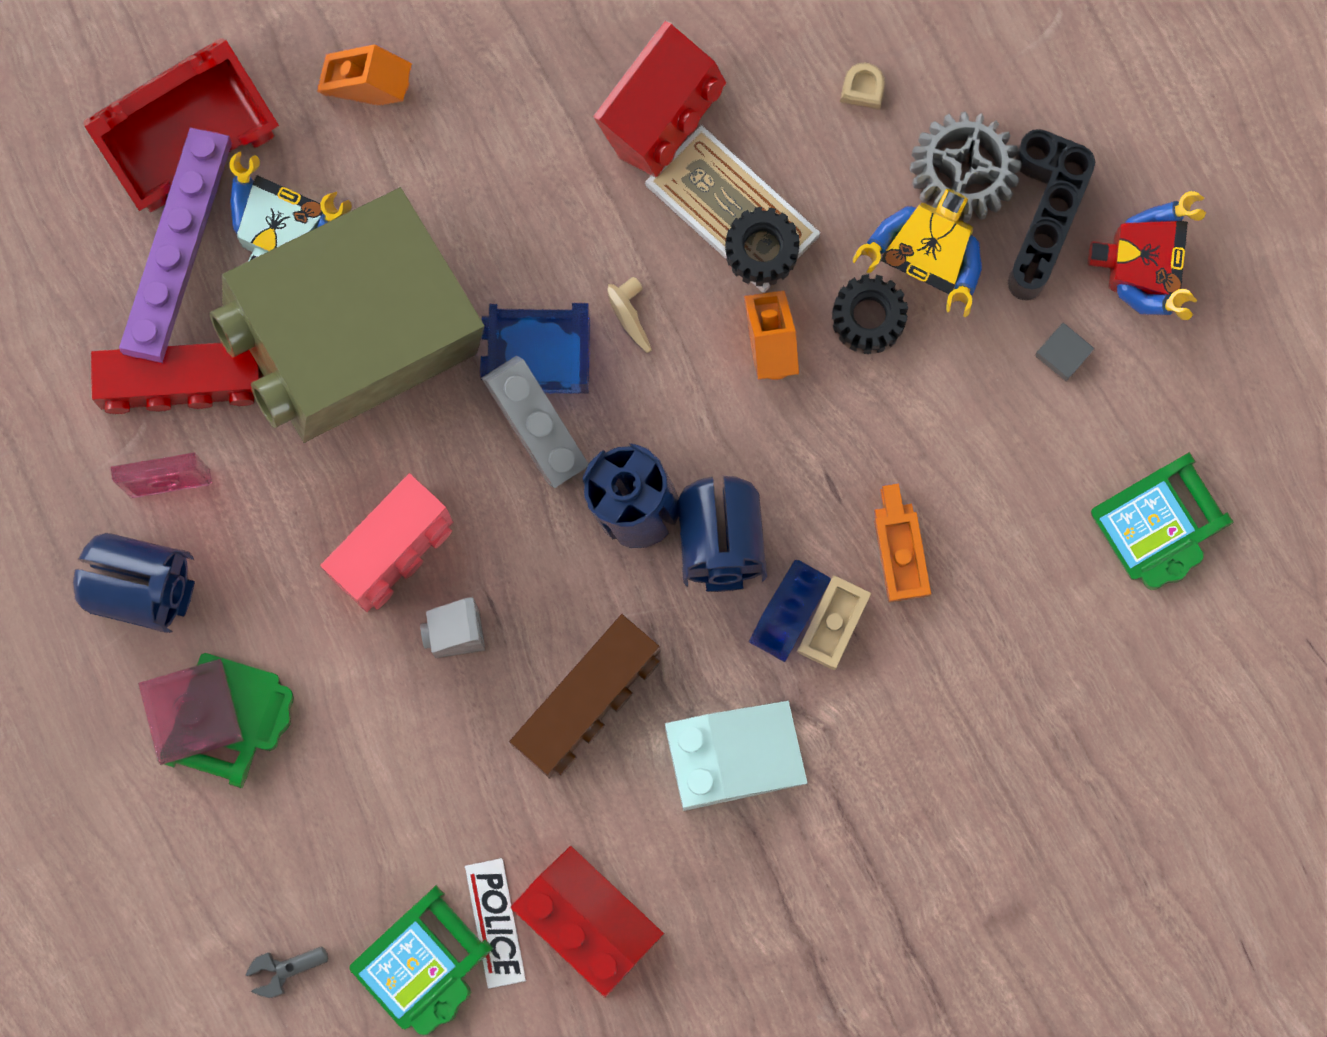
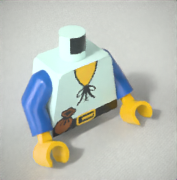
[230,151,352,261]

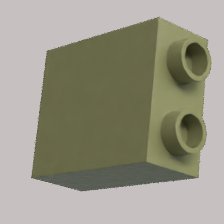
[210,187,485,443]

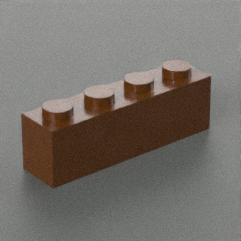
[509,614,661,778]

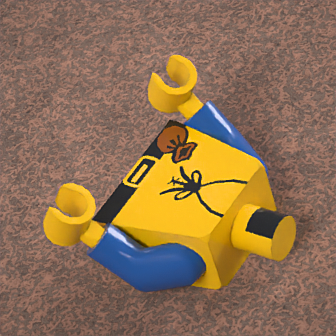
[853,188,982,317]

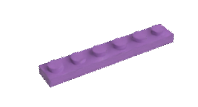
[119,128,232,363]

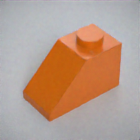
[317,44,412,106]
[744,290,799,380]

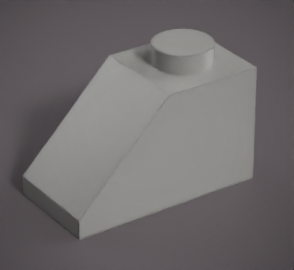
[420,597,485,658]

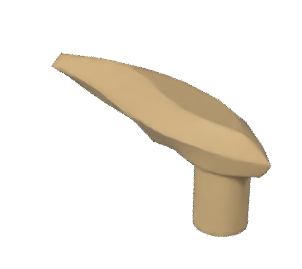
[608,277,652,353]

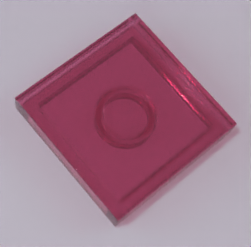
[110,452,212,498]
[138,659,243,765]

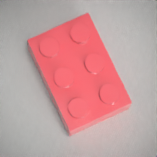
[320,473,453,612]

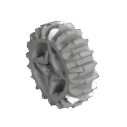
[910,111,1021,222]

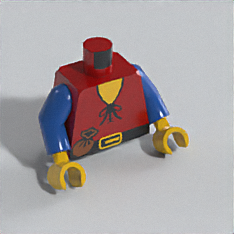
[1088,191,1206,320]

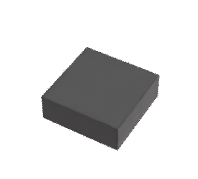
[1035,322,1095,382]

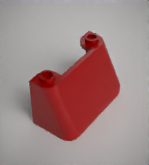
[83,38,279,212]

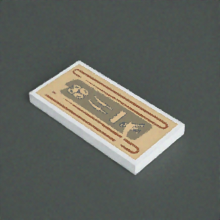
[646,125,820,293]

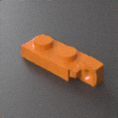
[874,483,931,603]

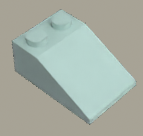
[665,701,807,811]

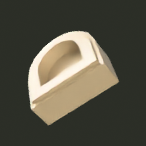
[840,63,885,109]

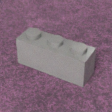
[481,356,588,488]

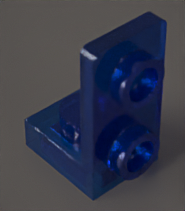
[749,560,831,662]

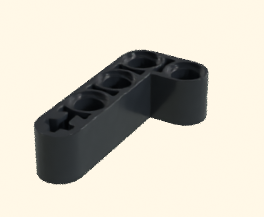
[1008,129,1096,300]

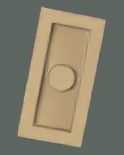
[797,575,871,670]

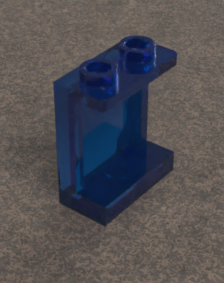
[480,303,590,394]

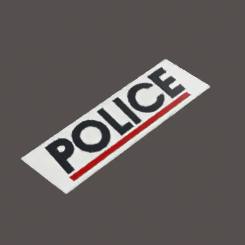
[465,858,526,989]

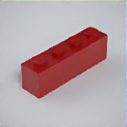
[91,343,264,414]

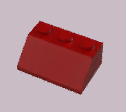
[593,21,727,178]
[510,846,664,997]

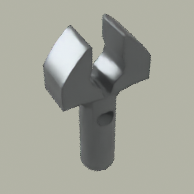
[246,947,328,998]

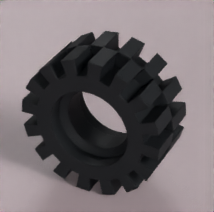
[832,274,908,354]

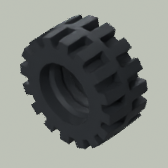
[725,207,800,287]

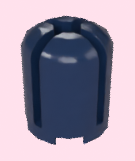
[583,443,679,548]
[678,476,767,592]
[73,533,195,633]

